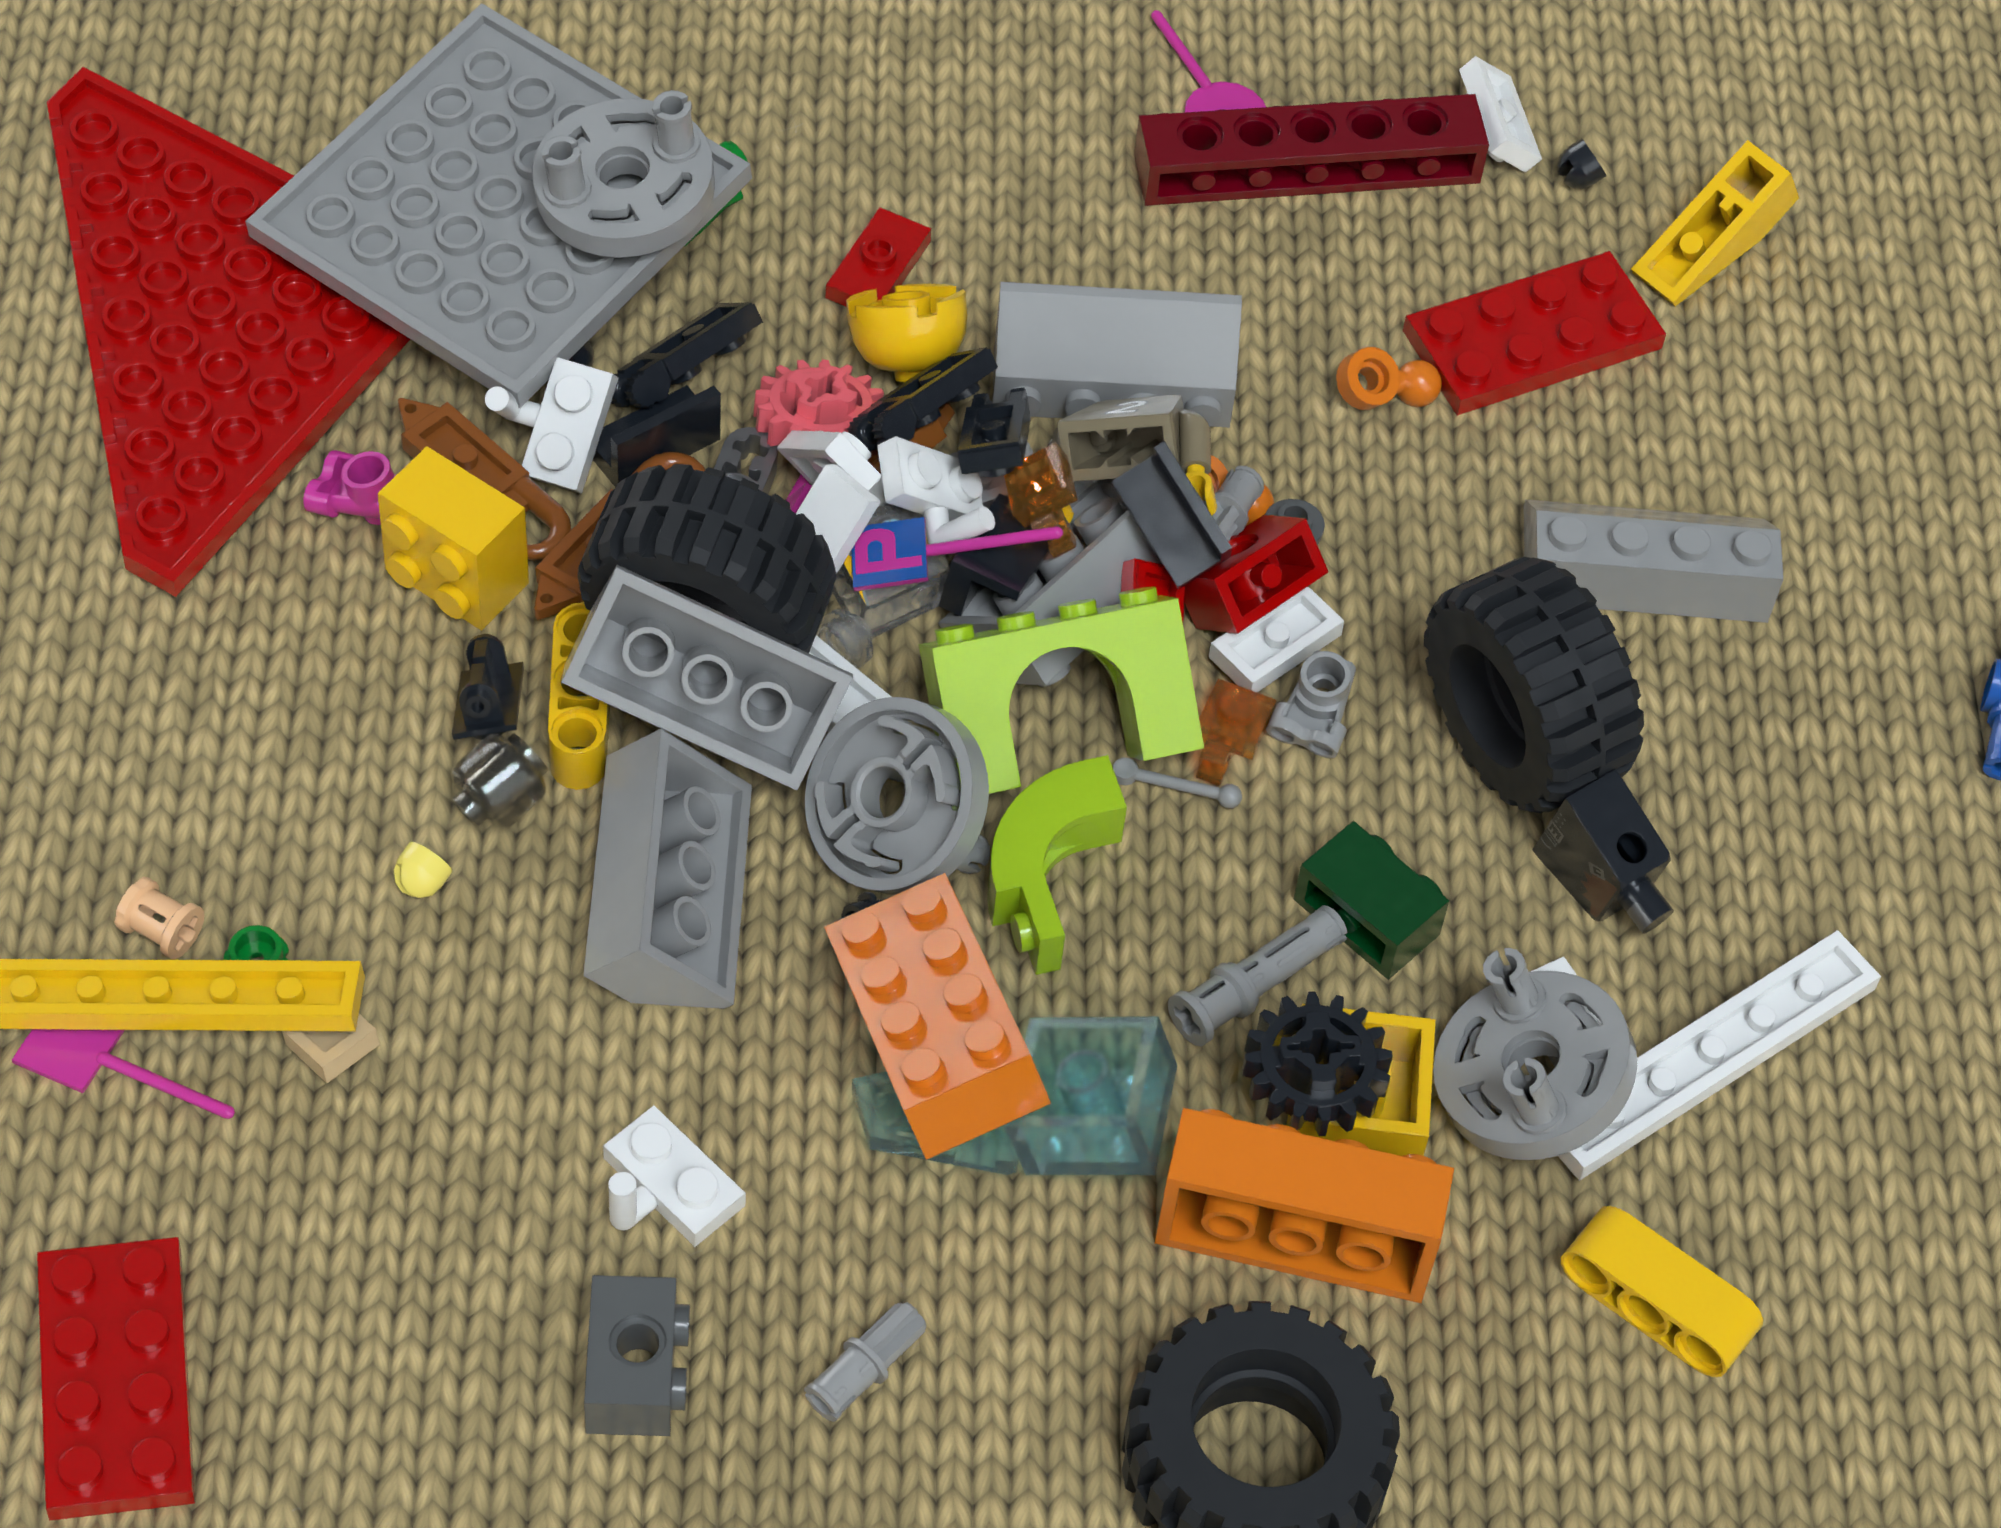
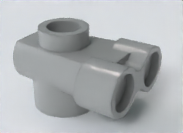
[1266,650,1356,758]

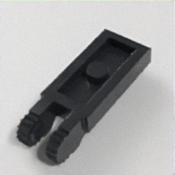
[611,302,763,408]
[847,347,998,452]
[958,387,1031,478]

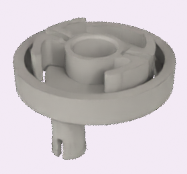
[532,90,715,257]
[805,697,990,895]
[1433,948,1637,1160]

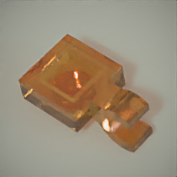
[1004,442,1078,558]
[1196,678,1277,786]

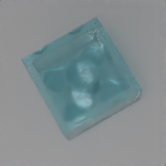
[1004,1016,1178,1175]

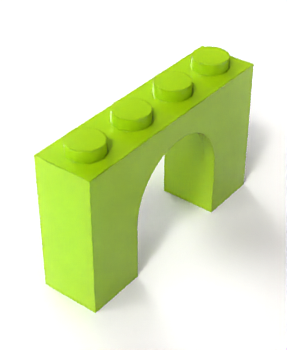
[918,587,1204,794]

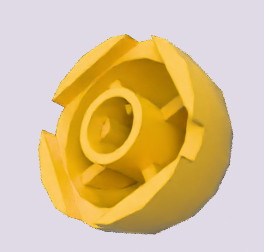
[846,284,967,382]

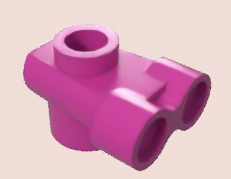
[303,450,396,525]

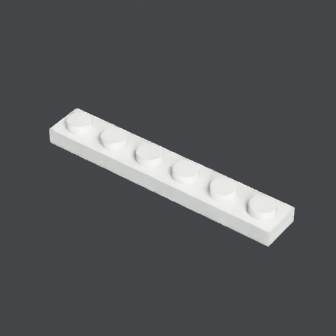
[1558,930,1881,1181]

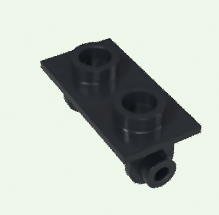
[452,634,524,740]

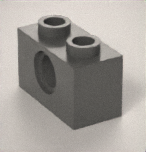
[584,1275,690,1436]

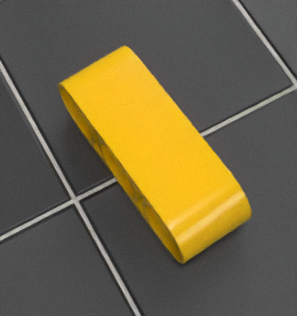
[548,602,610,790]
[1561,1206,1763,1377]

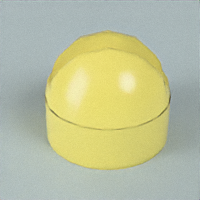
[393,842,452,898]

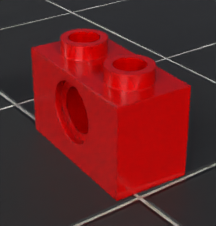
[1184,515,1329,634]

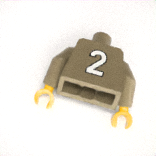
[1028,395,1217,526]

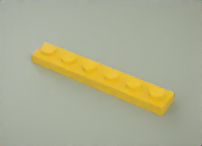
[0,959,365,1031]

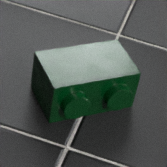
[1293,820,1450,980]

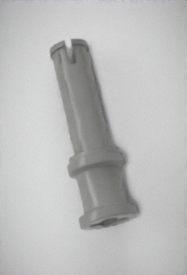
[1168,905,1347,1047]

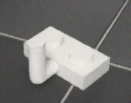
[485,357,619,494]
[777,430,887,517]
[877,436,995,544]
[603,1105,746,1247]

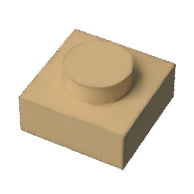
[282,1014,380,1083]

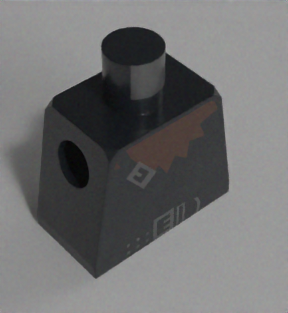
[1532,769,1674,934]

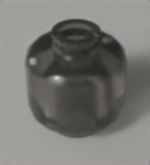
[451,733,548,829]

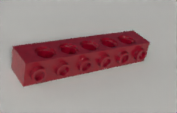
[1134,94,1489,206]

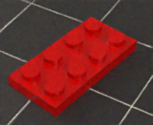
[1403,251,1666,416]
[37,1237,195,1521]

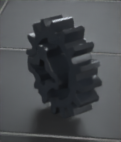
[1242,991,1393,1136]

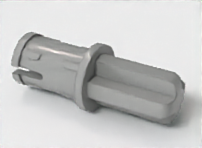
[1203,465,1264,541]
[804,1302,927,1422]

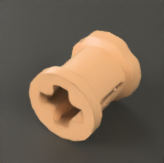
[114,877,204,960]

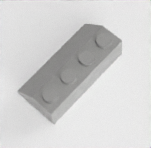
[992,282,1242,428]
[938,479,1162,687]
[1523,499,1783,623]
[561,565,853,790]
[583,728,752,1009]

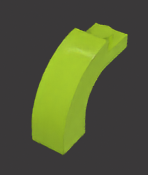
[987,755,1127,975]

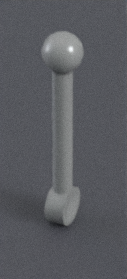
[1113,757,1242,809]

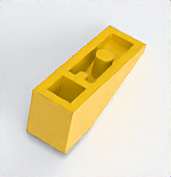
[1631,140,1799,307]

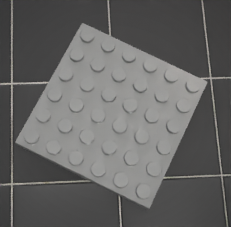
[245,3,752,408]

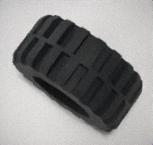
[577,464,836,653]
[1424,557,1644,813]
[1121,1301,1400,1528]

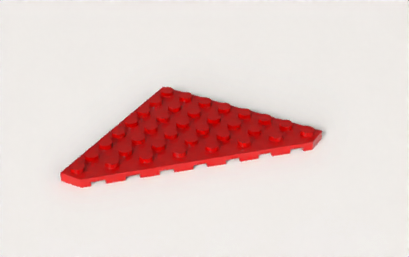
[47,67,410,597]

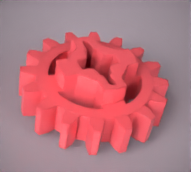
[753,359,884,446]

